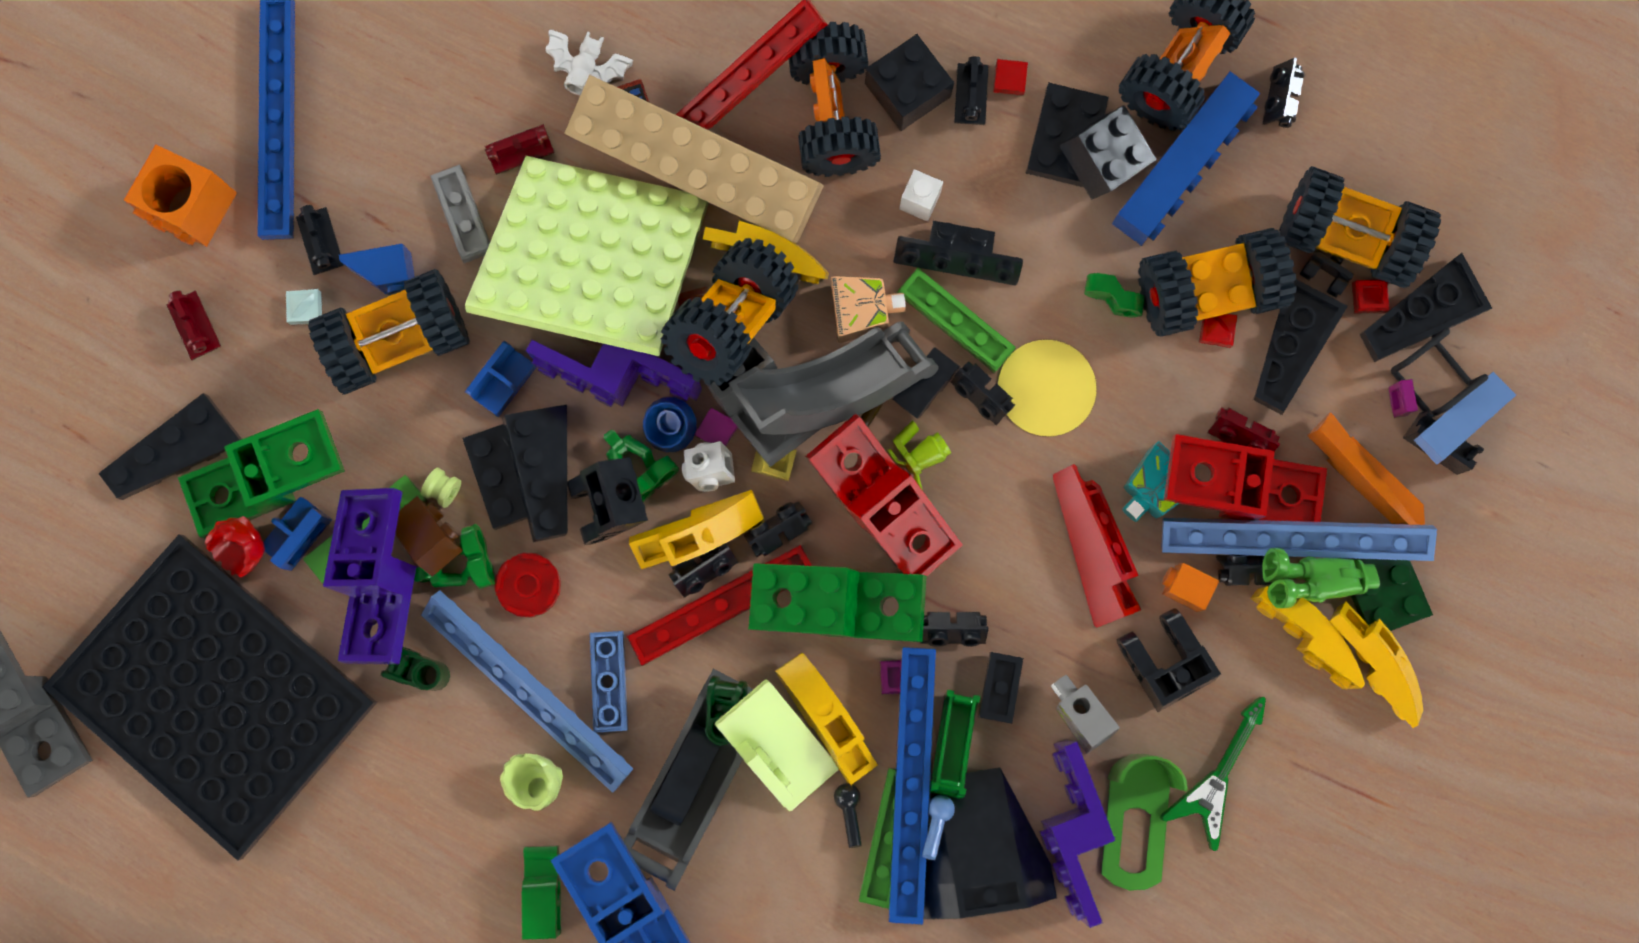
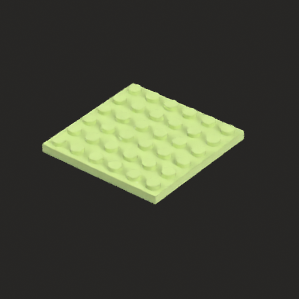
[465,156,708,356]

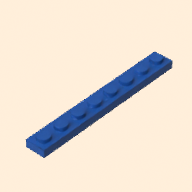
[258,0,295,240]
[888,647,936,925]

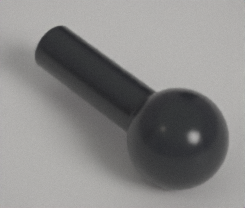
[834,783,862,848]

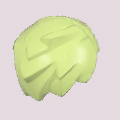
[500,753,563,810]

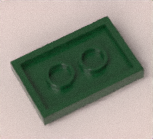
[1342,523,1433,631]

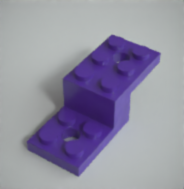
[526,340,702,407]
[323,488,416,664]
[1039,740,1116,928]

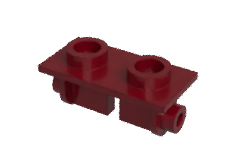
[485,124,555,175]
[166,291,222,360]
[1207,407,1280,451]

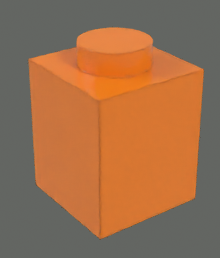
[1162,563,1219,612]

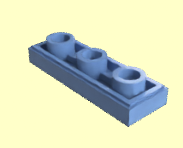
[590,631,628,733]

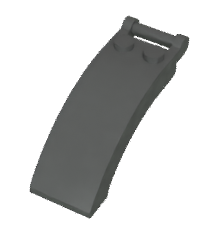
[728,321,938,435]
[624,668,753,891]

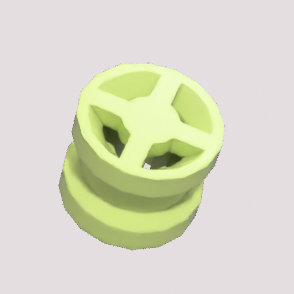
[421,467,461,508]

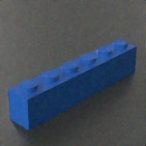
[1112,71,1260,246]

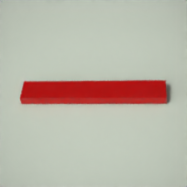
[676,0,828,130]
[627,545,812,666]

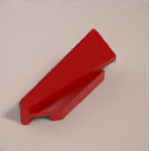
[1053,464,1141,628]

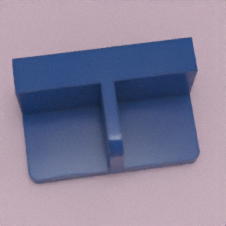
[465,340,537,417]
[263,497,333,571]

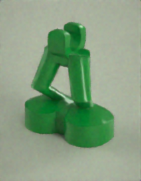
[603,429,679,502]
[414,524,496,589]

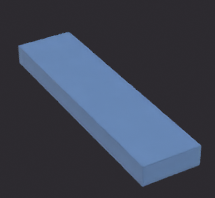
[1414,372,1516,464]

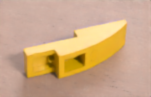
[703,221,829,284]
[629,490,763,570]
[1250,586,1365,690]
[1329,601,1424,728]
[775,652,878,785]

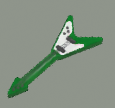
[1160,696,1266,851]

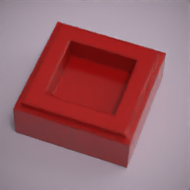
[993,59,1028,96]
[1352,280,1390,314]

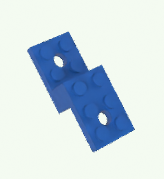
[550,822,691,943]

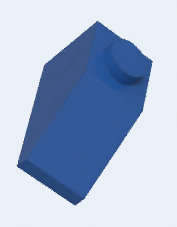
[339,243,415,296]

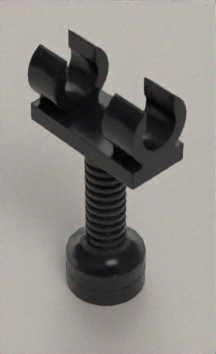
[1300,250,1355,298]

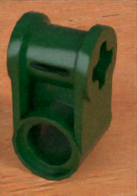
[380,647,450,691]
[705,675,748,745]

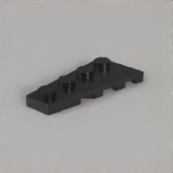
[1360,253,1492,363]
[1253,279,1348,415]
[98,393,242,500]
[502,404,568,543]

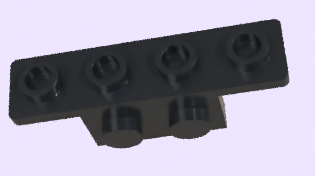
[893,221,1023,286]

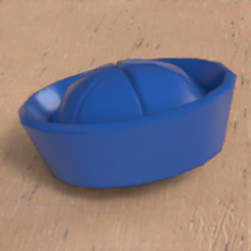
[643,397,697,453]

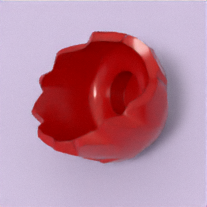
[205,516,265,577]

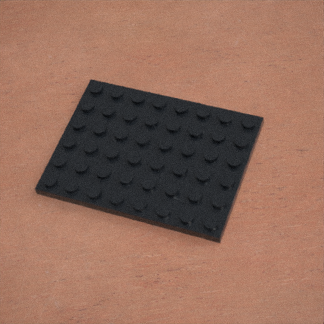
[43,534,377,861]

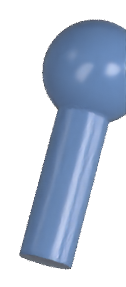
[922,795,955,860]

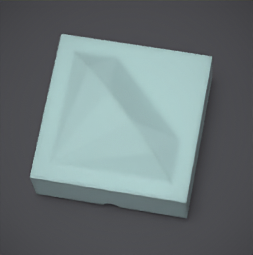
[286,289,322,325]

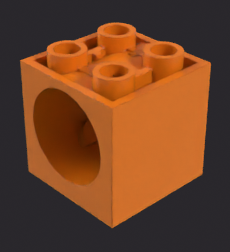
[124,144,237,247]

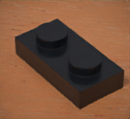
[978,652,1024,724]

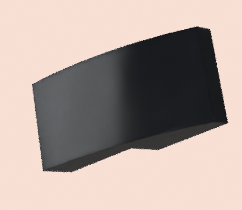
[892,347,961,419]

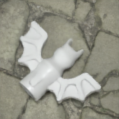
[546,30,633,95]

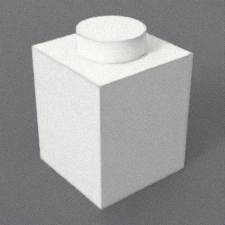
[899,169,943,222]

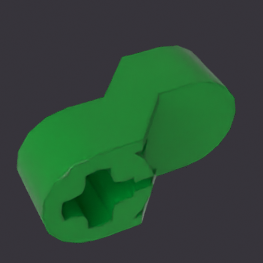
[1084,273,1145,318]

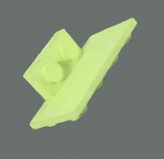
[715,679,839,811]

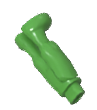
[1262,548,1380,609]

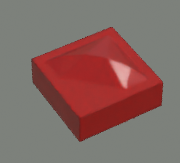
[1199,314,1238,348]

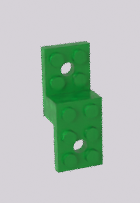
[178,409,345,539]
[748,563,927,642]

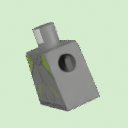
[1051,675,1120,754]

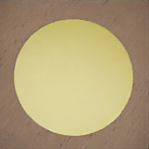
[998,340,1096,436]

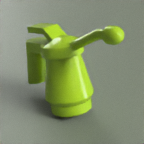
[888,420,952,503]

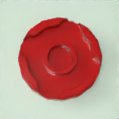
[494,552,561,618]

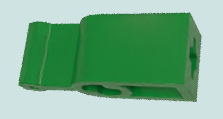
[522,845,561,940]

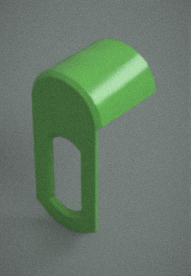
[1101,754,1188,891]

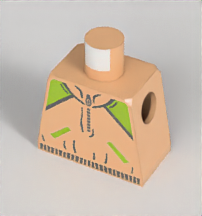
[831,276,906,343]

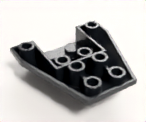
[924,767,1057,919]

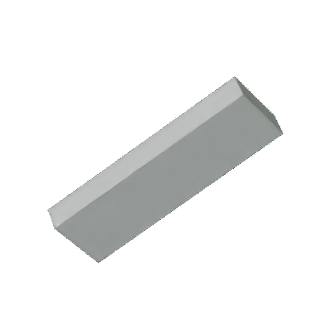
[430,165,490,263]

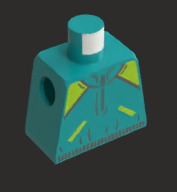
[1122,441,1201,522]

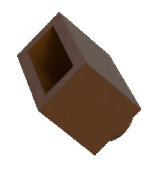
[395,496,463,577]

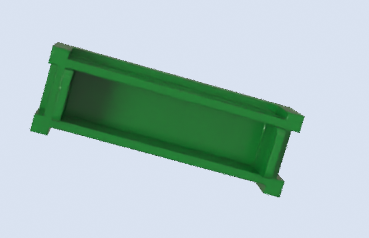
[929,690,980,799]

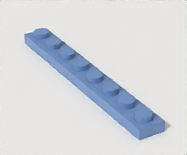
[1161,518,1437,561]
[421,590,633,793]

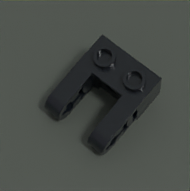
[567,457,648,545]
[1117,608,1221,712]

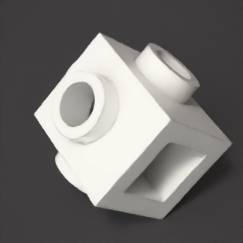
[682,441,735,492]

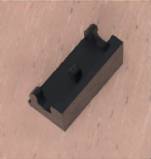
[1403,411,1484,475]

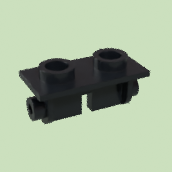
[954,56,989,125]
[1263,57,1305,128]
[296,205,345,275]
[950,361,1015,425]
[743,501,813,557]
[668,543,739,598]
[1216,555,1273,586]
[920,612,989,647]

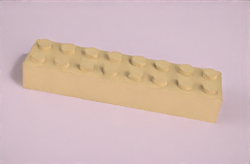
[564,74,824,243]

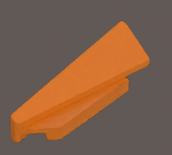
[1307,412,1425,525]

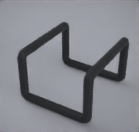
[1391,328,1488,417]

